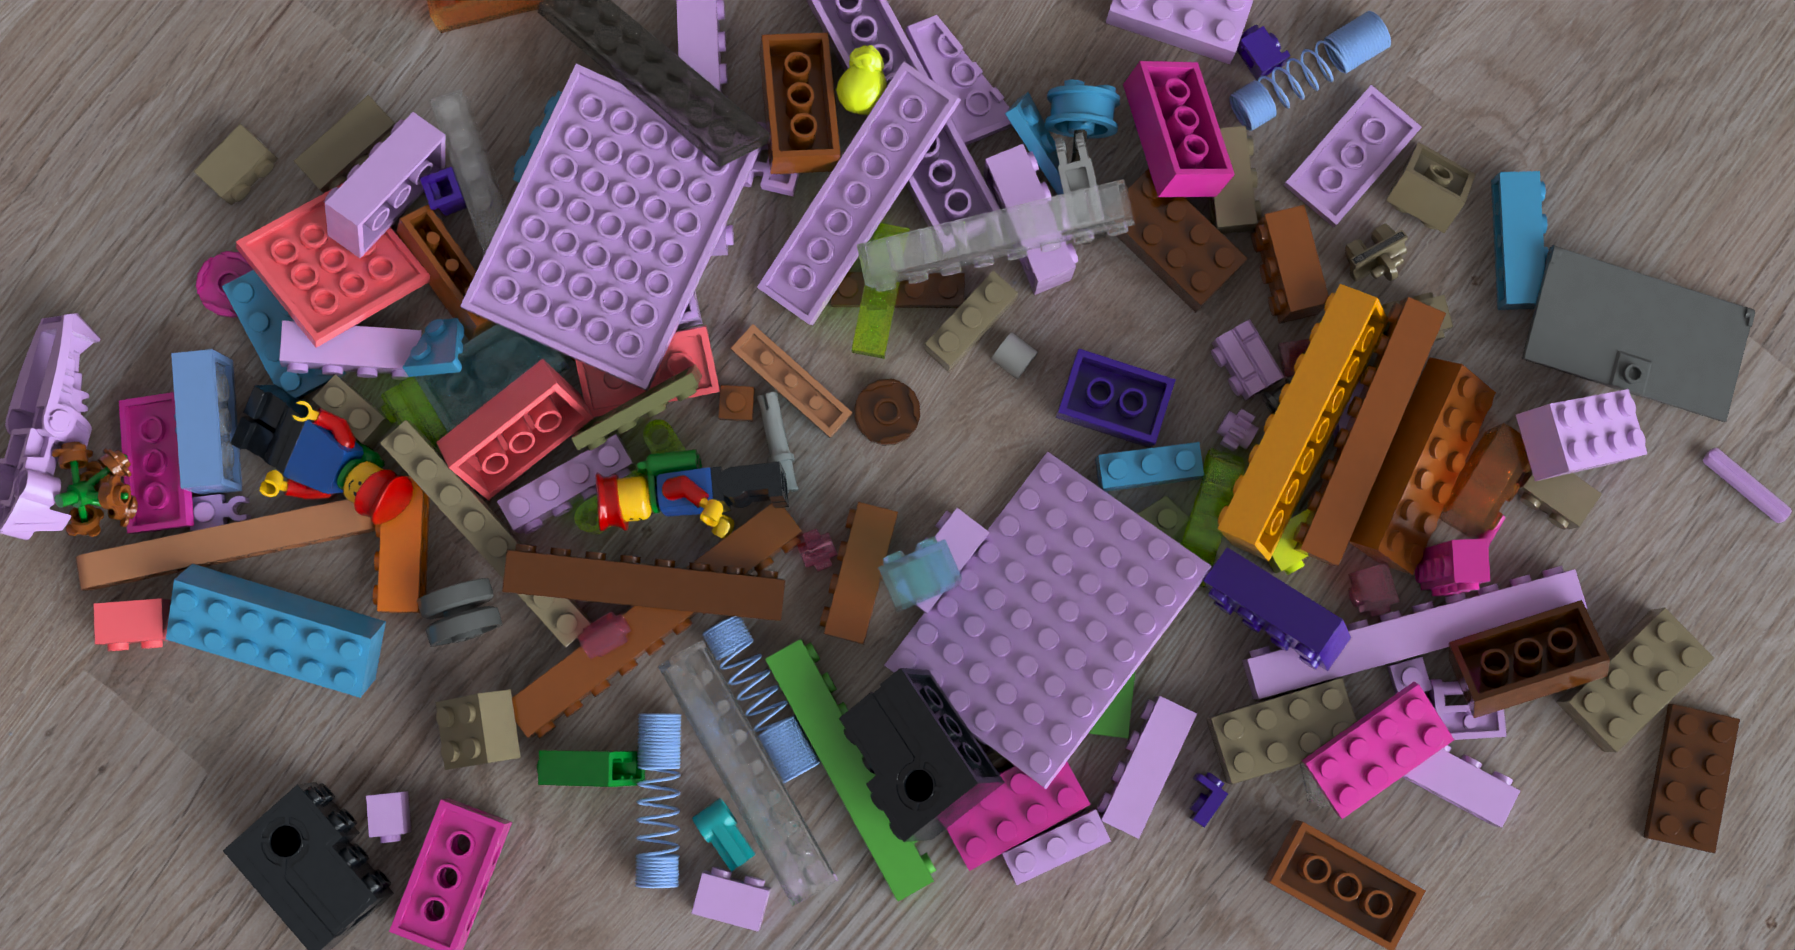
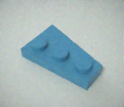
[1005,92,1064,198]

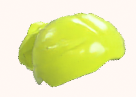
[836,45,887,115]

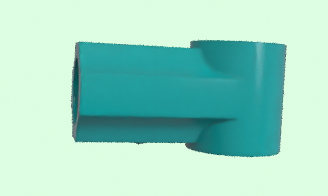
[692,798,756,872]

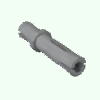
[757,392,799,493]

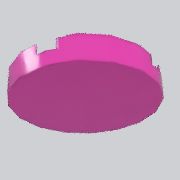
[195,251,253,318]

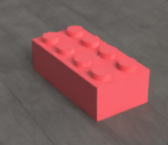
[436,359,594,500]

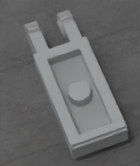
[1055,132,1106,232]

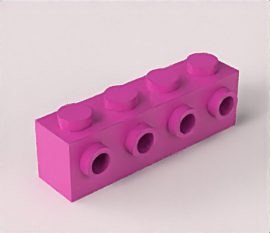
[1415,539,1490,596]

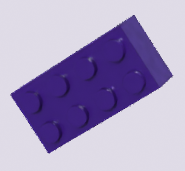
[1203,547,1351,671]

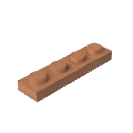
[730,324,852,438]

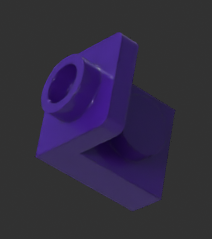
[1190,772,1228,828]

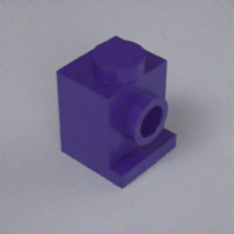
[1237,25,1291,81]
[420,167,470,216]

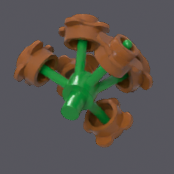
[52,442,138,537]

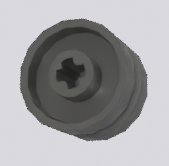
[417,578,503,647]

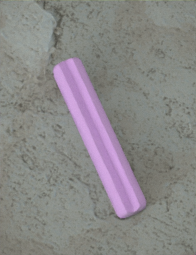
[1703,448,1792,523]

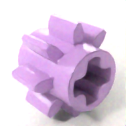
[1216,408,1259,452]

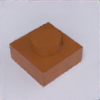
[719,385,755,422]

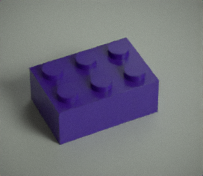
[1055,349,1176,448]

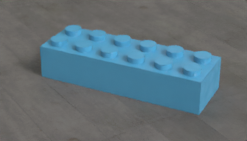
[166,564,386,698]

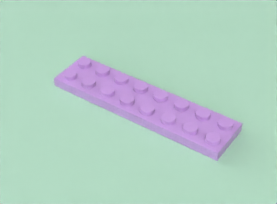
[757,61,961,325]

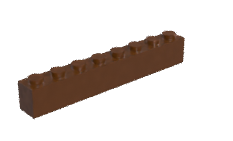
[502,543,785,621]

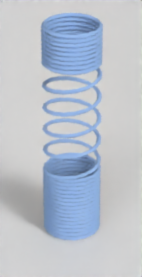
[1229,11,1391,131]
[702,616,821,783]
[635,713,682,888]

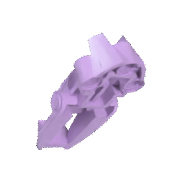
[0,313,101,540]

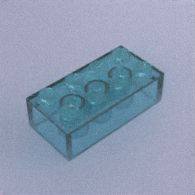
[414,324,571,432]
[878,536,962,613]

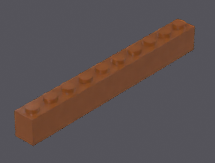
[512,503,803,739]

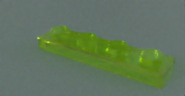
[851,223,910,359]

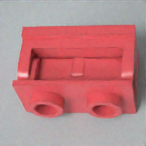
[93,598,171,651]

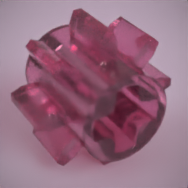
[797,528,837,572]

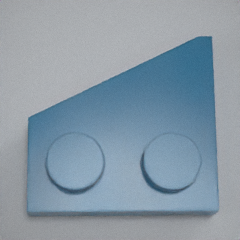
[402,318,464,377]

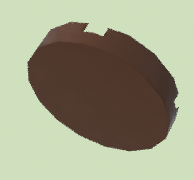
[854,379,920,446]

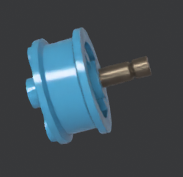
[1045,79,1121,163]

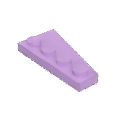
[905,15,1013,145]

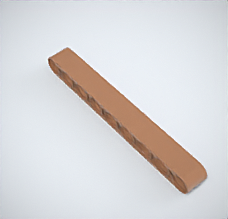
[75,499,376,591]

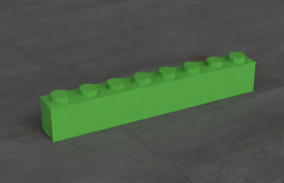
[765,639,937,902]

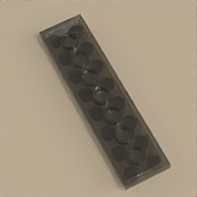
[538,0,770,167]

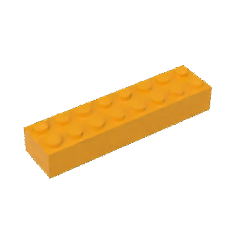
[1217,284,1388,561]

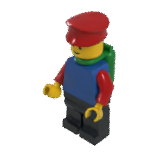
[230,384,414,524]
[595,449,789,538]

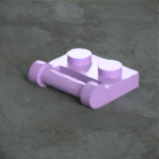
[1429,679,1506,740]

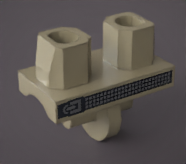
[1345,223,1408,282]

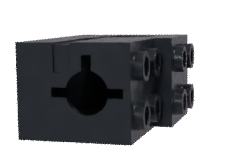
[839,668,1005,842]
[223,782,394,950]

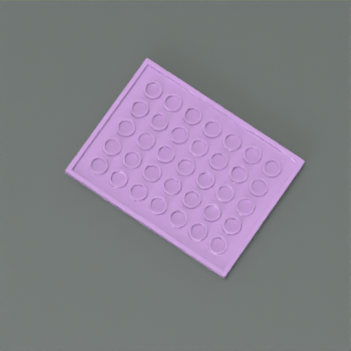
[460,64,761,391]
[884,452,1212,789]

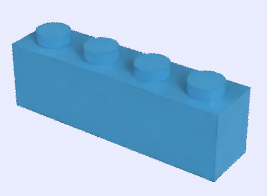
[1491,171,1549,310]

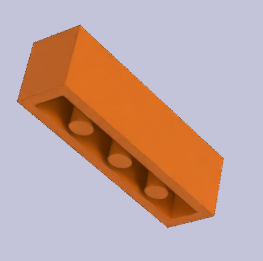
[373,476,430,613]

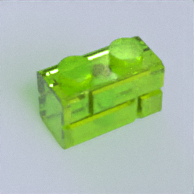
[381,376,452,447]

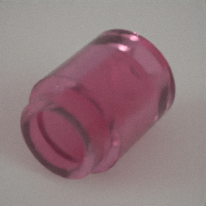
[577,611,631,659]

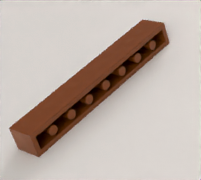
[1293,297,1446,566]

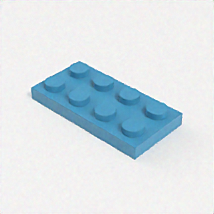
[222,270,347,399]

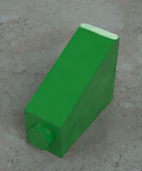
[537,750,645,787]

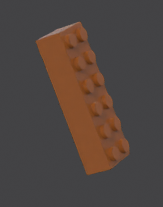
[1349,357,1496,575]

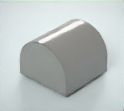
[991,332,1038,380]

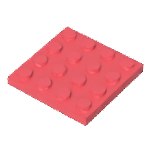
[236,183,430,348]

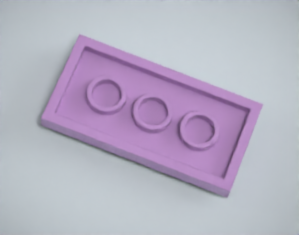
[1284,85,1422,228]

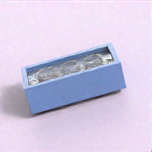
[171,349,243,495]

